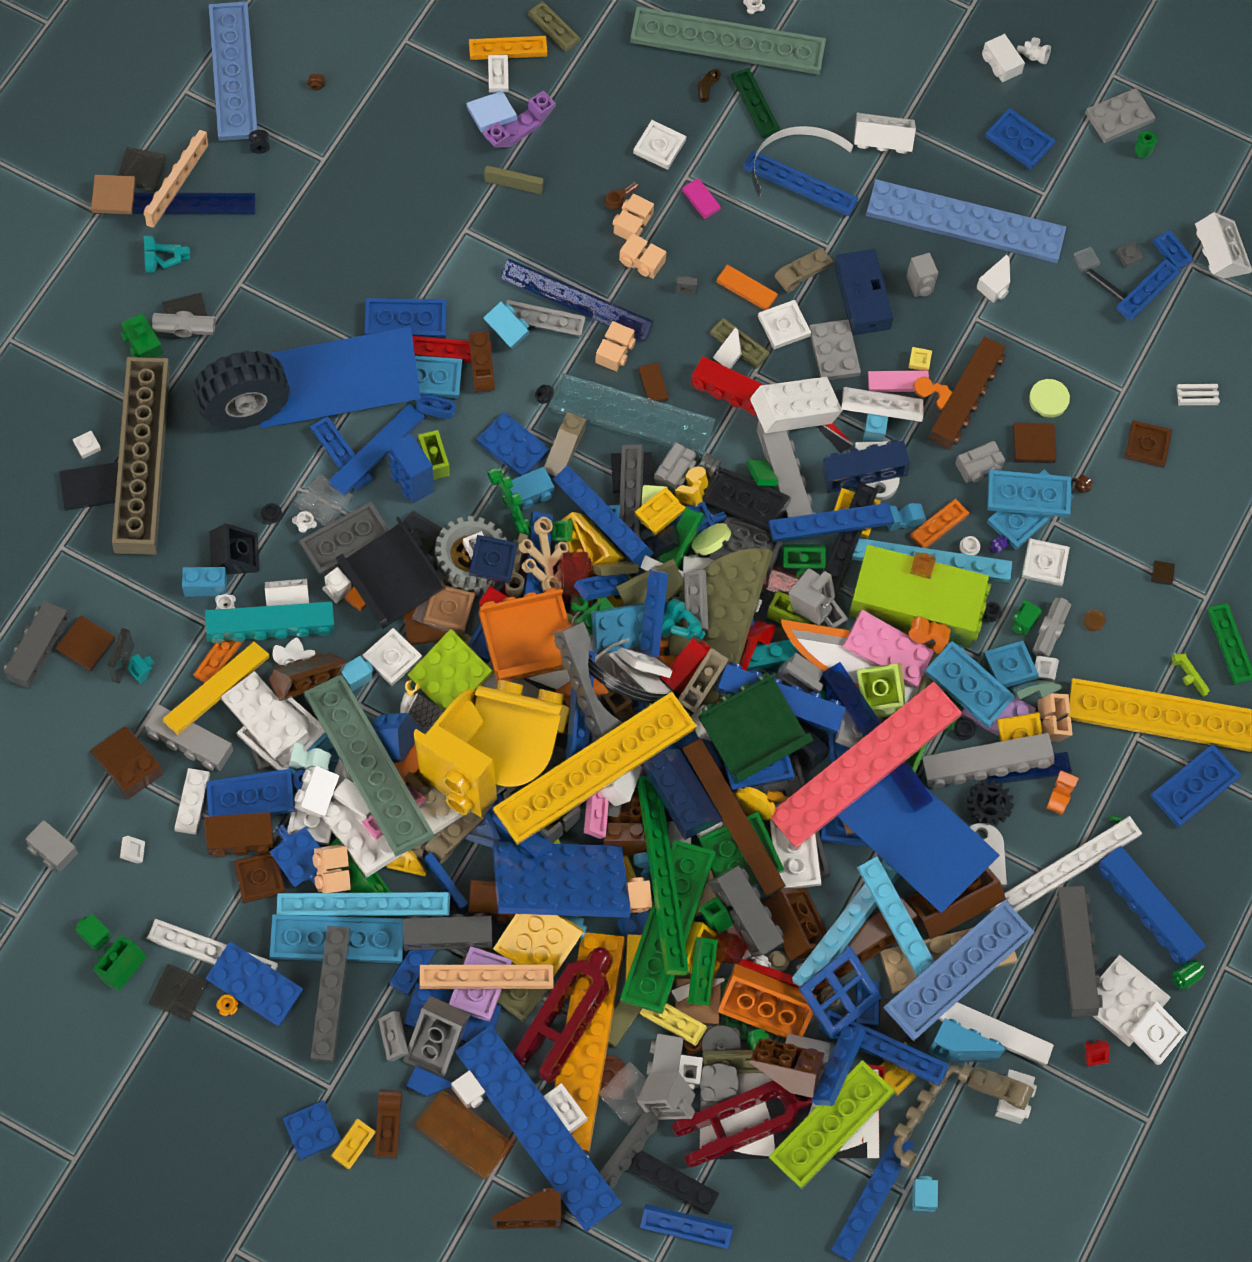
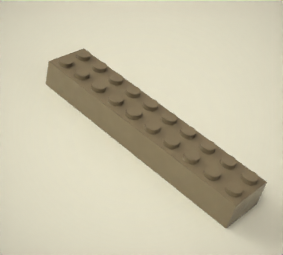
[112,357,170,554]

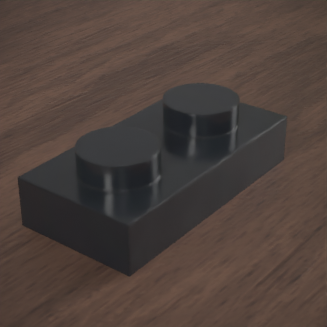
[643,526,679,559]

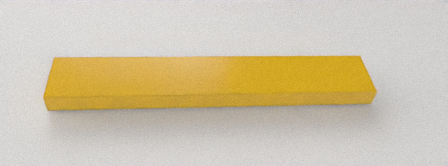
[163,642,269,735]

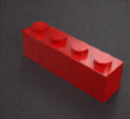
[691,356,764,416]

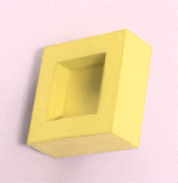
[908,347,932,371]

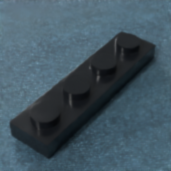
[629,1150,719,1214]

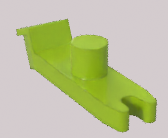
[1172,653,1210,697]

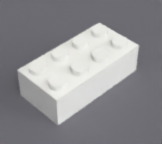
[750,377,843,433]

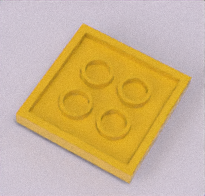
[493,914,584,977]

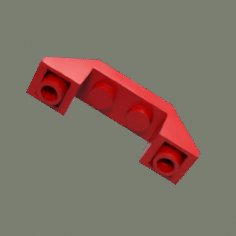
[739,621,776,671]

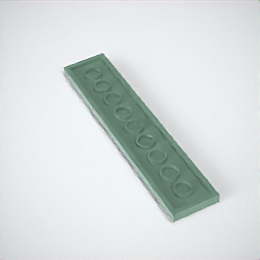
[630,7,826,75]
[304,674,435,857]

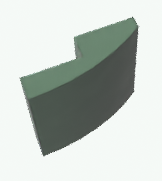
[1008,680,1062,699]

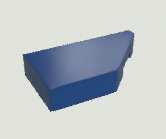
[406,1066,452,1097]

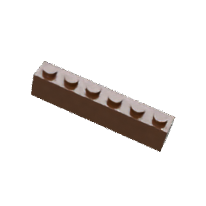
[929,336,1006,450]
[796,898,919,995]

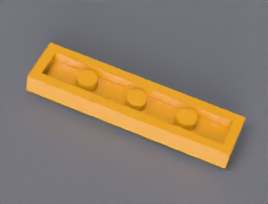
[469,36,547,60]

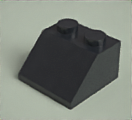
[209,523,259,574]
[791,721,829,772]

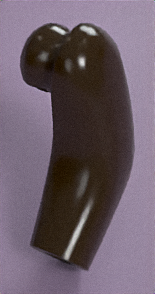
[697,69,721,103]

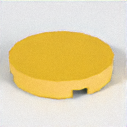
[735,787,776,820]

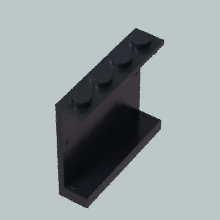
[336,517,446,629]

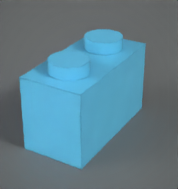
[484,302,530,350]

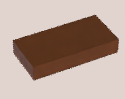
[638,363,669,405]

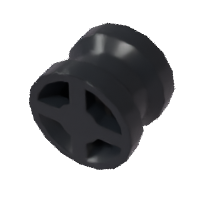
[249,130,270,154]

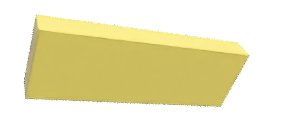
[640,1003,707,1046]

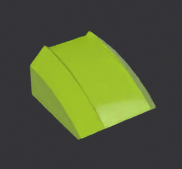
[857,663,905,718]

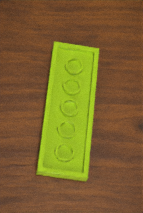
[769,1060,895,1189]

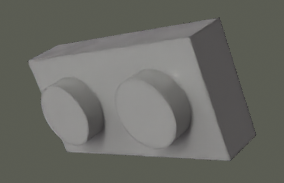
[378,1011,409,1061]

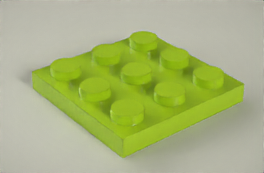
[407,629,494,711]

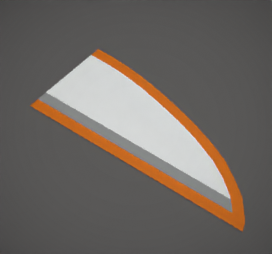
[781,619,934,704]

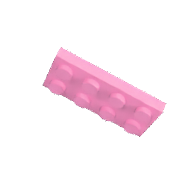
[843,610,935,688]

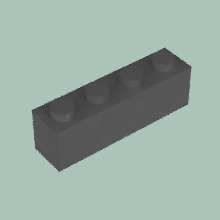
[4,600,70,689]
[403,913,492,951]

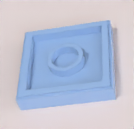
[466,91,517,132]

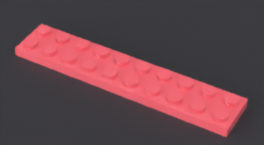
[771,682,962,849]

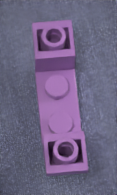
[483,90,556,148]

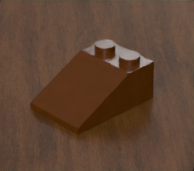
[90,726,163,800]
[492,1188,561,1229]

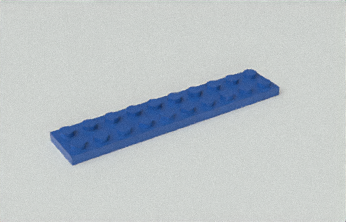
[455,1025,623,1232]

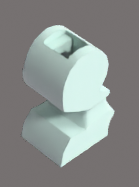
[288,742,332,771]

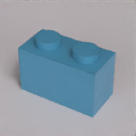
[510,467,555,510]
[182,567,227,597]

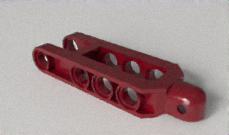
[513,947,613,1083]
[672,1080,815,1168]

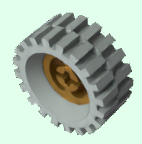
[433,516,507,595]

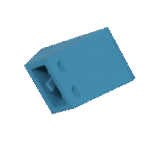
[928,1018,1005,1062]

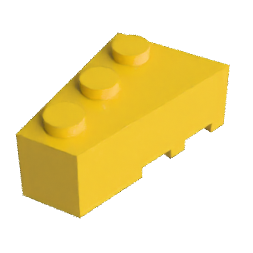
[562,512,624,578]

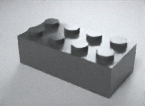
[707,866,784,957]

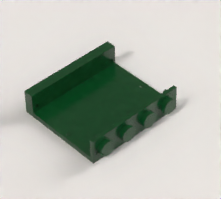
[698,673,813,784]

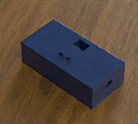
[834,249,893,336]

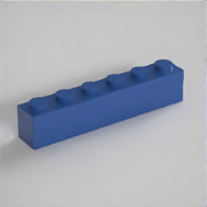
[553,465,654,567]
[715,662,846,734]
[1098,846,1206,966]

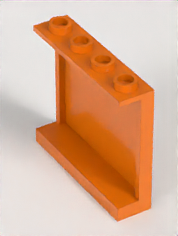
[479,588,569,683]

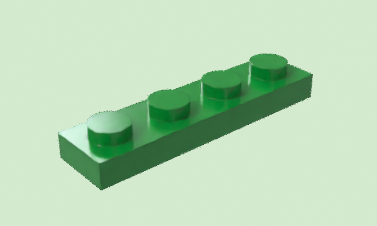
[1207,603,1252,685]

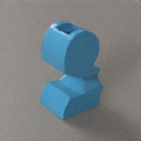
[887,503,926,531]

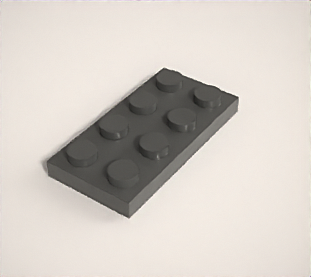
[299,502,389,576]

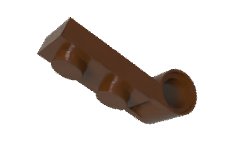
[469,331,495,393]
[374,1089,402,1159]

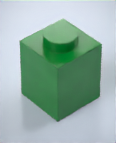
[75,914,112,952]

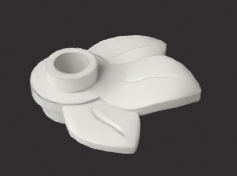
[273,638,315,666]

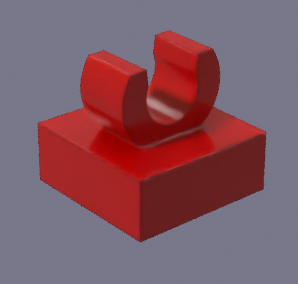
[1085,1039,1109,1067]

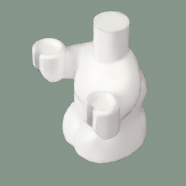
[1017,37,1051,64]

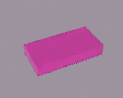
[682,178,721,219]

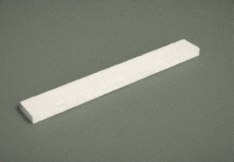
[990,816,1142,912]

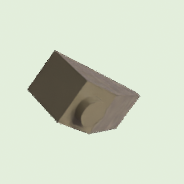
[544,412,586,478]
[678,648,729,713]

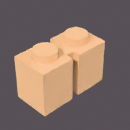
[612,193,654,240]
[619,233,666,279]
[595,321,636,372]
[1037,693,1072,742]
[313,845,351,894]
[626,878,652,913]

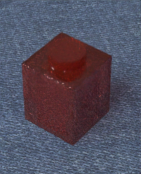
[714,933,748,965]

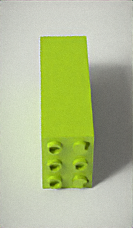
[849,545,991,647]

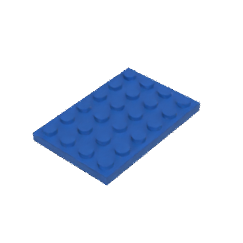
[492,841,631,918]

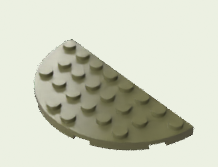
[669,548,773,706]

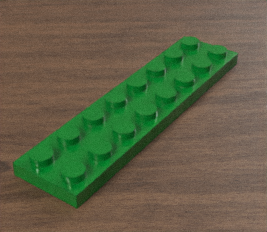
[620,839,716,1014]

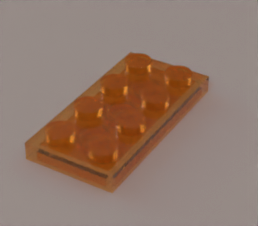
[415,1089,513,1180]

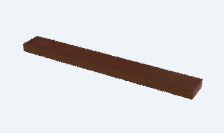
[682,738,786,897]

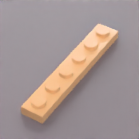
[144,130,208,228]
[420,965,553,989]

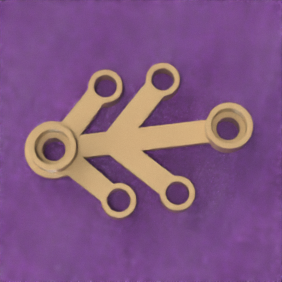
[519,517,572,591]

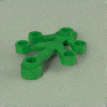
[487,467,532,536]

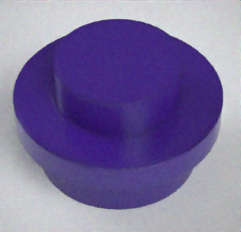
[989,536,1009,554]

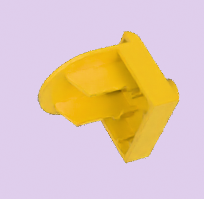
[467,680,570,787]
[414,689,497,818]

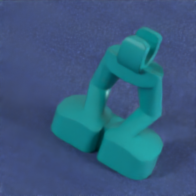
[144,235,190,273]
[661,599,706,640]

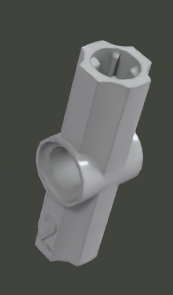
[152,311,215,337]
[1032,598,1072,657]

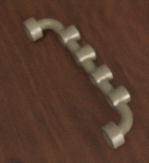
[893,1064,975,1170]

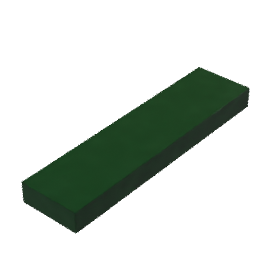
[731,68,780,139]

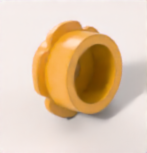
[216,995,238,1016]

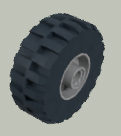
[194,351,290,430]

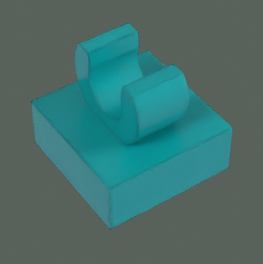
[127,654,154,684]

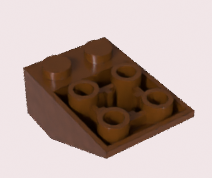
[604,788,647,856]
[750,1038,825,1098]

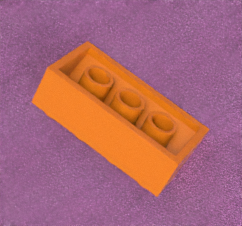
[717,964,817,1038]

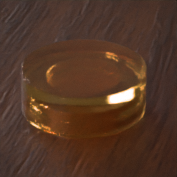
[1084,610,1106,632]

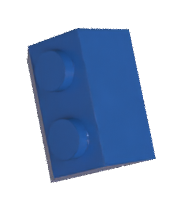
[372,713,423,762]

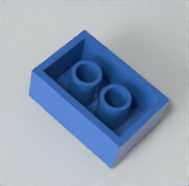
[388,434,434,503]

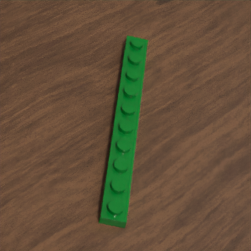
[637,775,689,975]

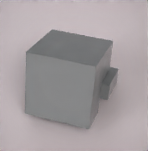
[789,569,835,625]
[774,653,824,694]
[637,1072,695,1120]

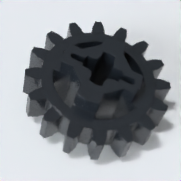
[967,780,1014,826]

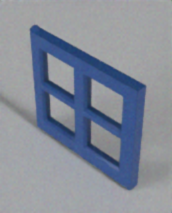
[798,946,882,1039]

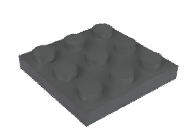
[710,516,784,573]

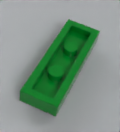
[688,937,718,1006]

